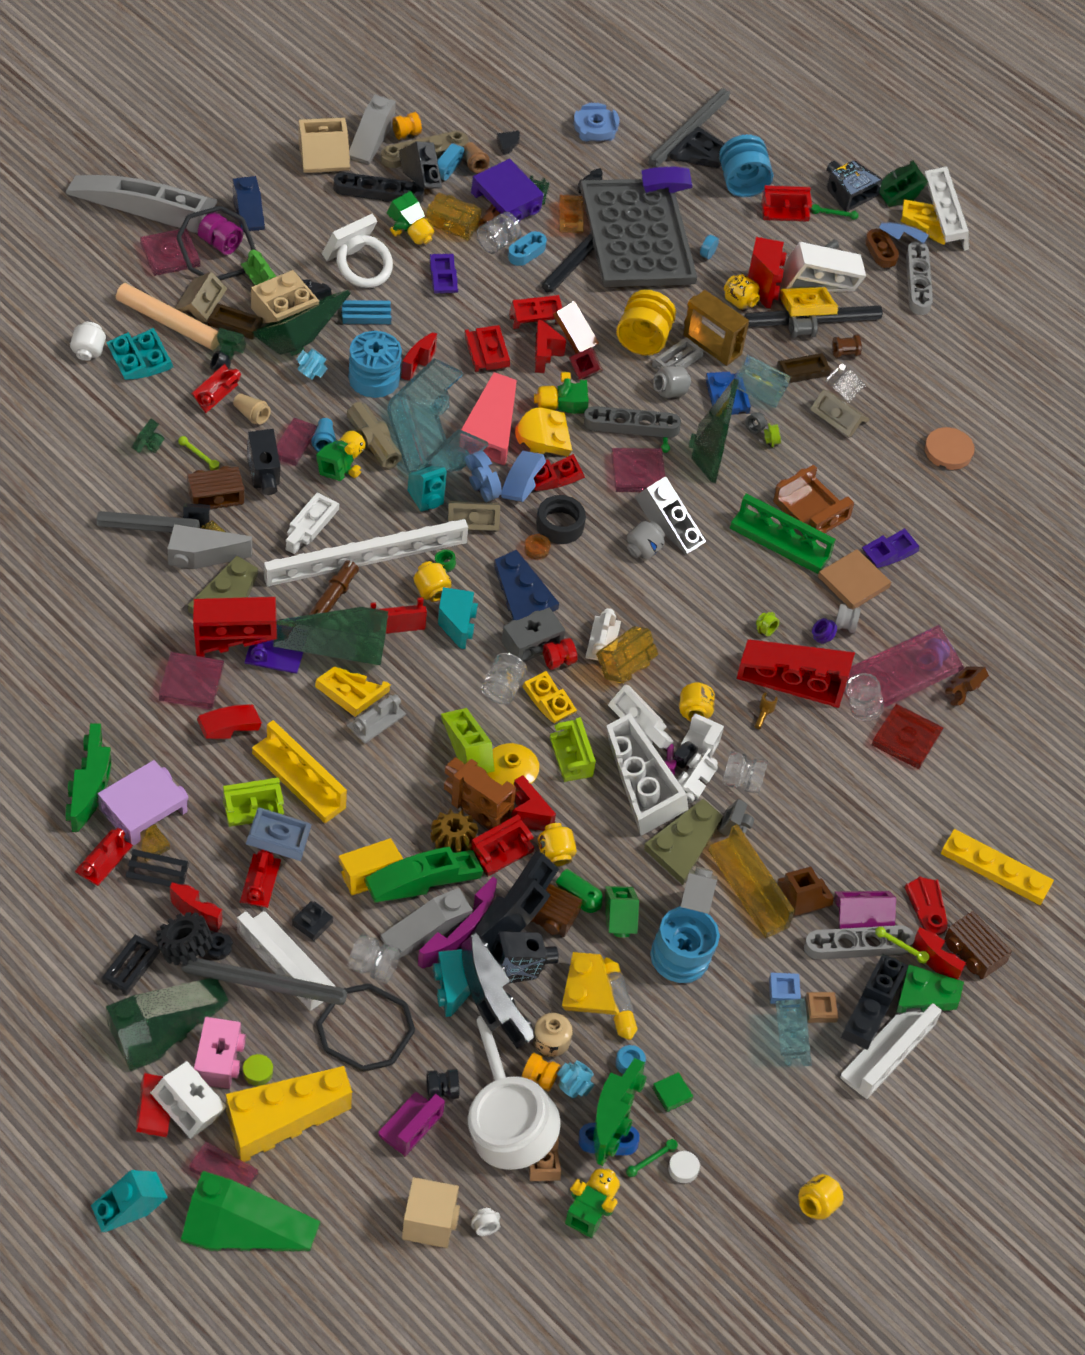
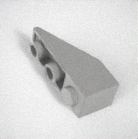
[634,477,706,554]

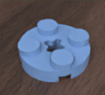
[573,103,619,141]
[465,450,502,503]

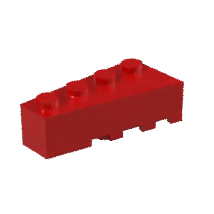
[736,639,855,708]

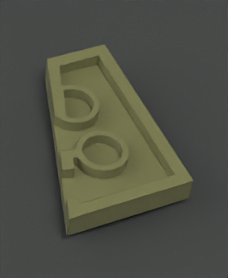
[188,556,258,614]
[644,798,723,885]

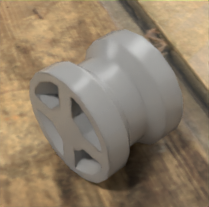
[835,604,861,634]

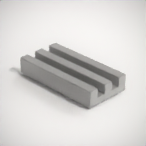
[652,337,704,369]

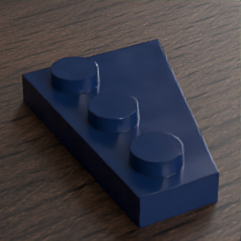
[494,550,559,620]

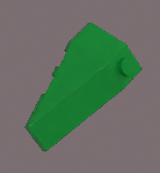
[181,1171,321,1251]

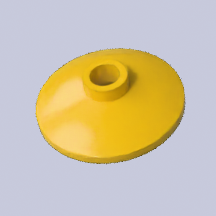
[487,743,539,785]

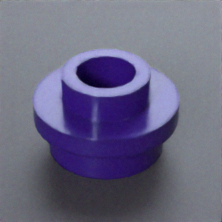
[812,618,837,644]

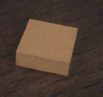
[805,992,838,1023]

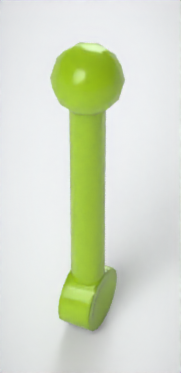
[178,436,219,470]
[875,926,929,964]

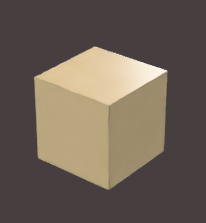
[402,1177,460,1248]

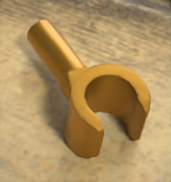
[755,692,778,729]

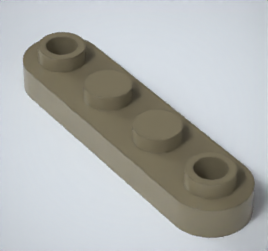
[381,131,469,168]

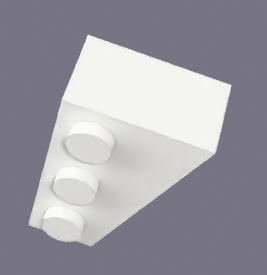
[780,242,866,292]

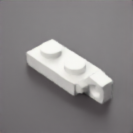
[285,493,339,554]
[608,685,674,749]

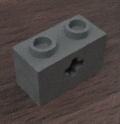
[502,607,565,665]

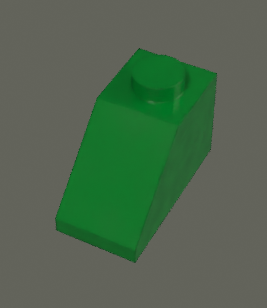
[605,886,639,937]

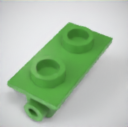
[241,250,277,285]

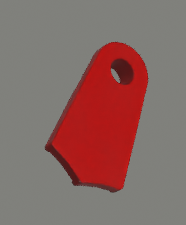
[904,876,948,936]

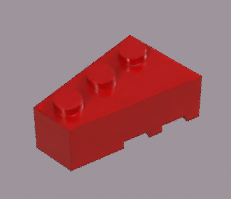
[193,597,277,659]

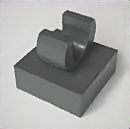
[718,799,755,836]

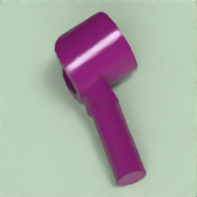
[663,744,676,775]

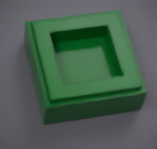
[652,1072,693,1112]

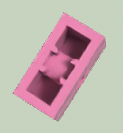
[194,1017,246,1089]

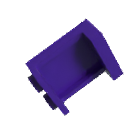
[471,158,544,228]

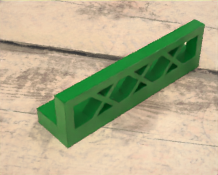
[730,493,836,575]

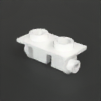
[585,608,621,663]
[677,748,718,803]

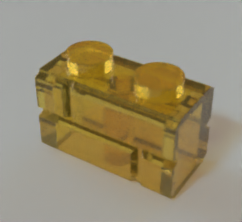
[426,192,482,241]
[596,626,659,683]

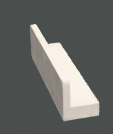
[925,167,969,251]
[237,911,336,1011]
[840,1003,942,1099]

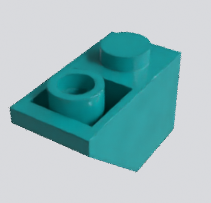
[407,466,447,512]
[438,587,478,649]
[433,949,471,1017]
[91,1170,168,1232]

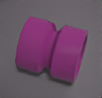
[198,212,243,255]

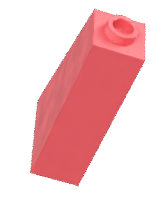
[458,372,517,466]

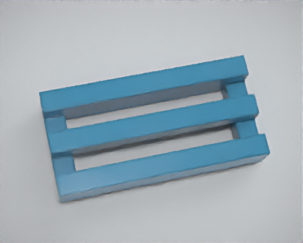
[342,300,391,324]

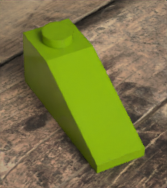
[441,708,495,773]

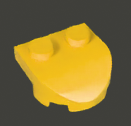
[515,407,572,457]

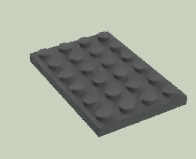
[580,179,697,287]

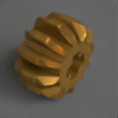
[430,808,478,853]

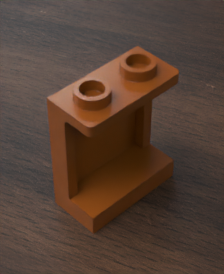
[773,465,855,533]

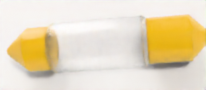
[604,957,638,1040]

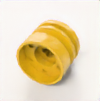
[616,290,676,355]

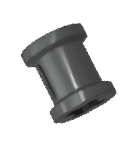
[789,315,818,338]

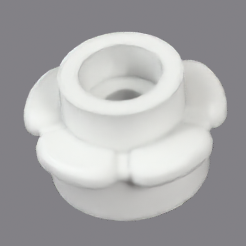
[471,1208,500,1236]

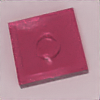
[140,228,201,276]
[611,448,665,492]
[159,652,224,709]

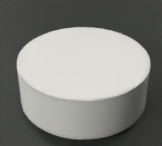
[668,1151,700,1183]

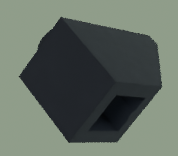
[399,141,442,189]

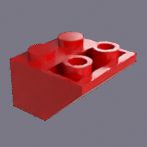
[748,237,787,309]

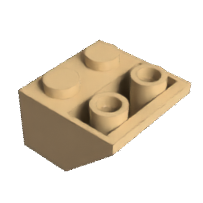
[298,118,350,173]
[251,270,319,323]

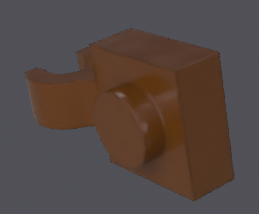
[945,666,989,706]

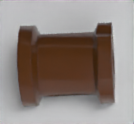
[832,335,862,358]

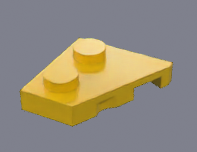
[315,666,391,717]

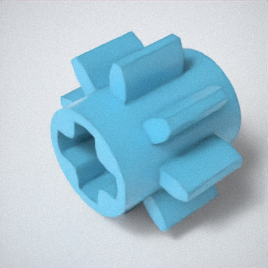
[296,348,328,380]
[557,1061,595,1098]

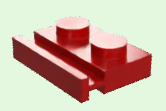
[465,325,510,372]

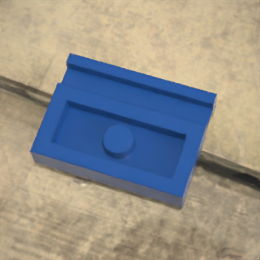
[705,371,751,416]

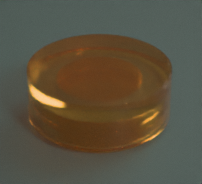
[524,534,551,560]

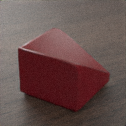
[569,347,603,380]

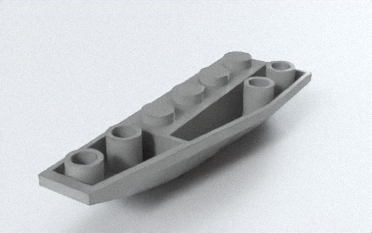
[66,175,217,233]

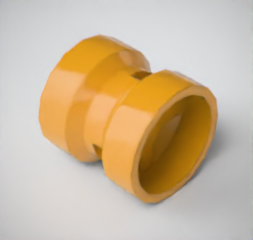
[392,112,422,140]
[522,1052,561,1092]

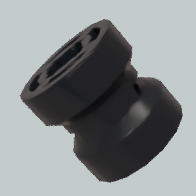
[426,1069,460,1100]

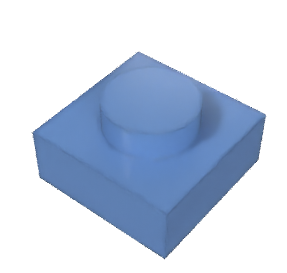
[769,973,801,1005]

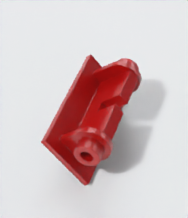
[192,364,241,413]
[75,828,133,886]
[240,849,281,908]

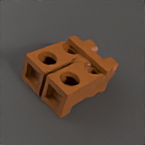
[444,757,516,830]

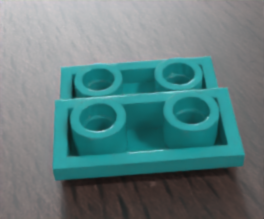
[106,328,174,380]

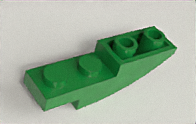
[66,723,112,832]
[365,846,483,903]
[594,1058,647,1166]

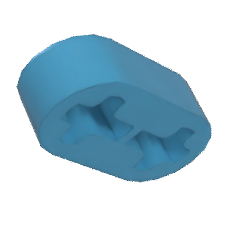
[437,143,464,181]
[508,231,547,266]

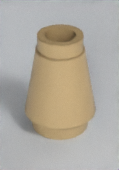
[233,393,271,424]

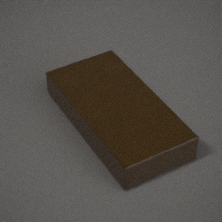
[208,303,263,340]
[777,353,831,384]

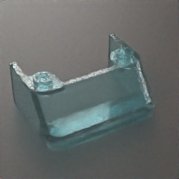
[387,358,488,474]

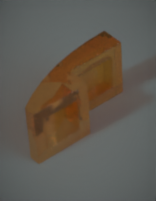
[559,195,583,234]

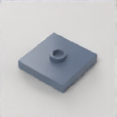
[246,808,312,861]

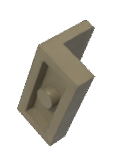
[175,271,227,323]
[810,389,870,437]
[447,500,500,531]

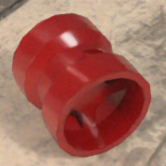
[543,638,578,670]

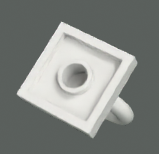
[322,214,393,288]

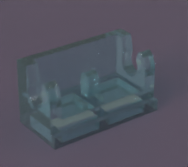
[732,355,790,408]
[776,998,812,1066]

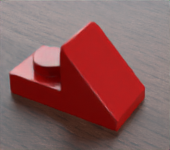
[535,320,566,373]
[511,775,556,831]

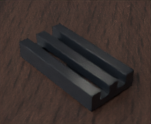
[125,849,189,887]
[102,934,160,996]

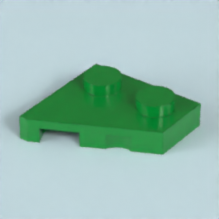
[896,964,964,1013]

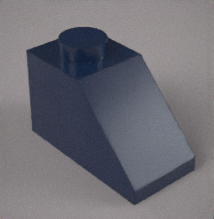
[233,176,265,232]

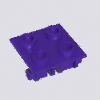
[244,624,310,674]

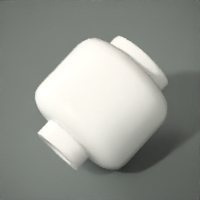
[70,322,106,361]

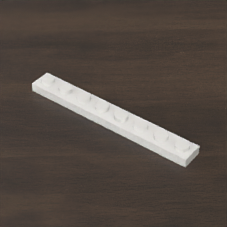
[264,519,468,587]

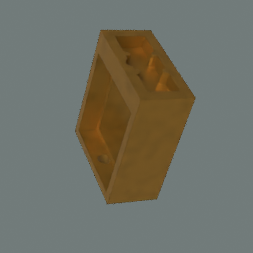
[683,290,749,366]

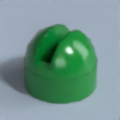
[435,550,456,572]

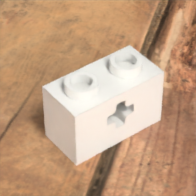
[151,1061,227,1139]

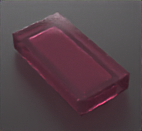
[277,418,317,466]
[189,1142,258,1188]

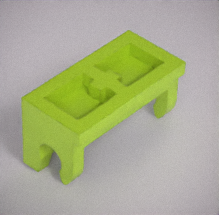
[550,717,596,782]
[223,777,284,827]

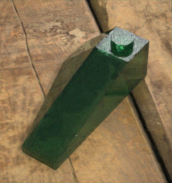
[253,289,350,356]
[688,378,739,483]
[273,607,388,666]
[105,978,229,1072]

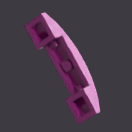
[418,877,497,969]

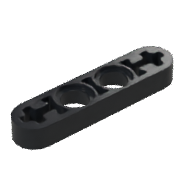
[334,172,424,204]

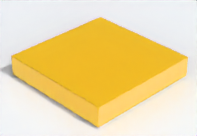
[779,287,838,316]

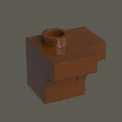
[777,866,834,916]

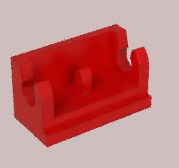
[761,185,812,222]
[509,295,562,329]
[369,597,427,635]
[471,815,534,877]

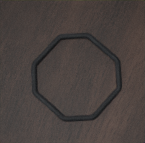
[177,206,256,280]
[316,983,415,1071]

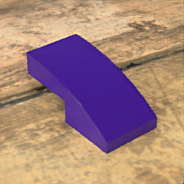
[641,167,693,194]
[429,254,458,293]
[862,528,919,568]

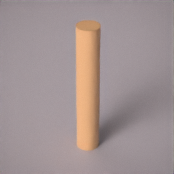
[116,283,222,350]

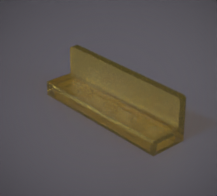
[709,824,794,938]

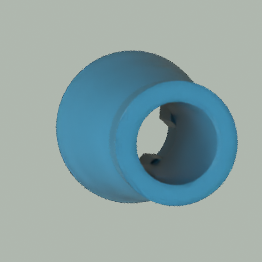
[311,418,336,452]

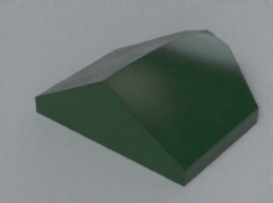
[879,160,928,207]

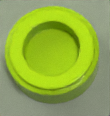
[243,1054,273,1086]

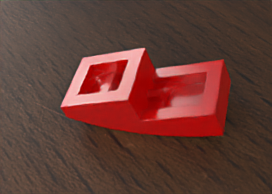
[401,332,437,381]

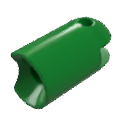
[556,868,603,913]

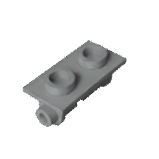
[347,694,406,744]

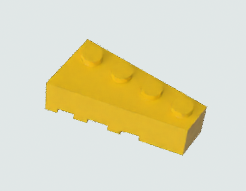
[226,1066,352,1164]

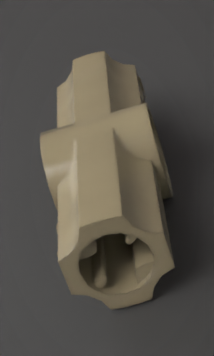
[347,401,402,469]

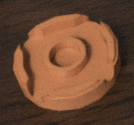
[924,427,975,470]

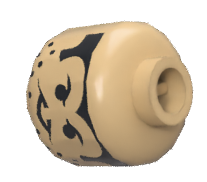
[533,1013,572,1057]

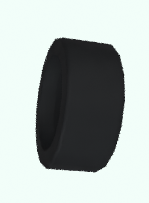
[536,495,586,544]

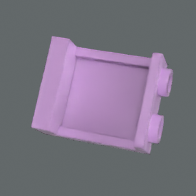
[98,760,189,846]

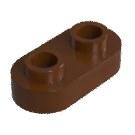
[865,229,899,268]

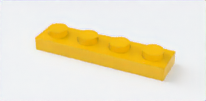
[941,829,1054,906]

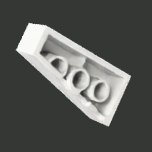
[607,713,688,836]

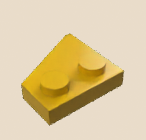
[901,200,945,245]
[562,952,619,1015]

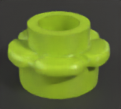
[764,423,781,448]
[756,612,780,636]

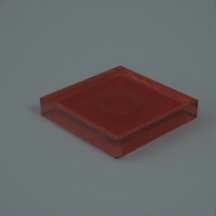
[871,704,944,770]

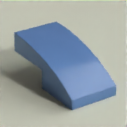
[879,222,929,243]
[501,451,546,502]

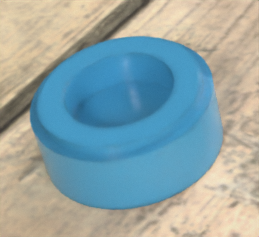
[700,234,719,260]
[615,1045,646,1074]

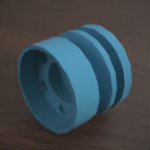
[719,134,774,197]
[348,331,402,398]
[650,907,720,983]

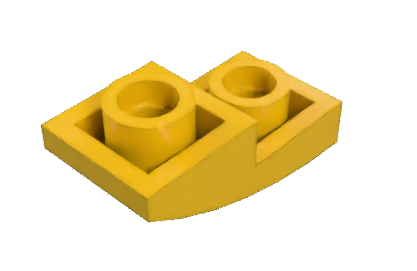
[522,671,577,724]

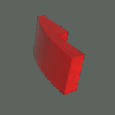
[534,454,585,491]
[197,704,262,739]
[170,882,222,932]
[912,927,966,980]
[136,1073,170,1137]

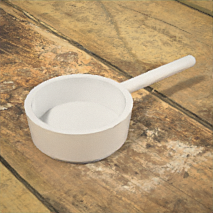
[468,1016,560,1170]

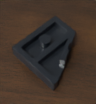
[670,126,725,168]

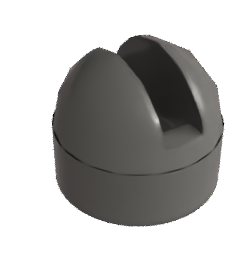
[745,412,767,434]

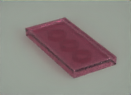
[848,625,964,715]

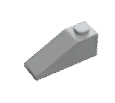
[349,95,396,165]
[168,524,252,569]
[681,867,718,914]
[380,888,472,960]

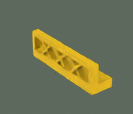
[252,720,347,823]

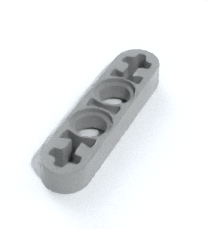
[906,241,933,315]
[804,925,915,960]

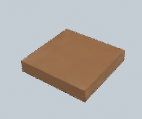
[818,549,891,609]

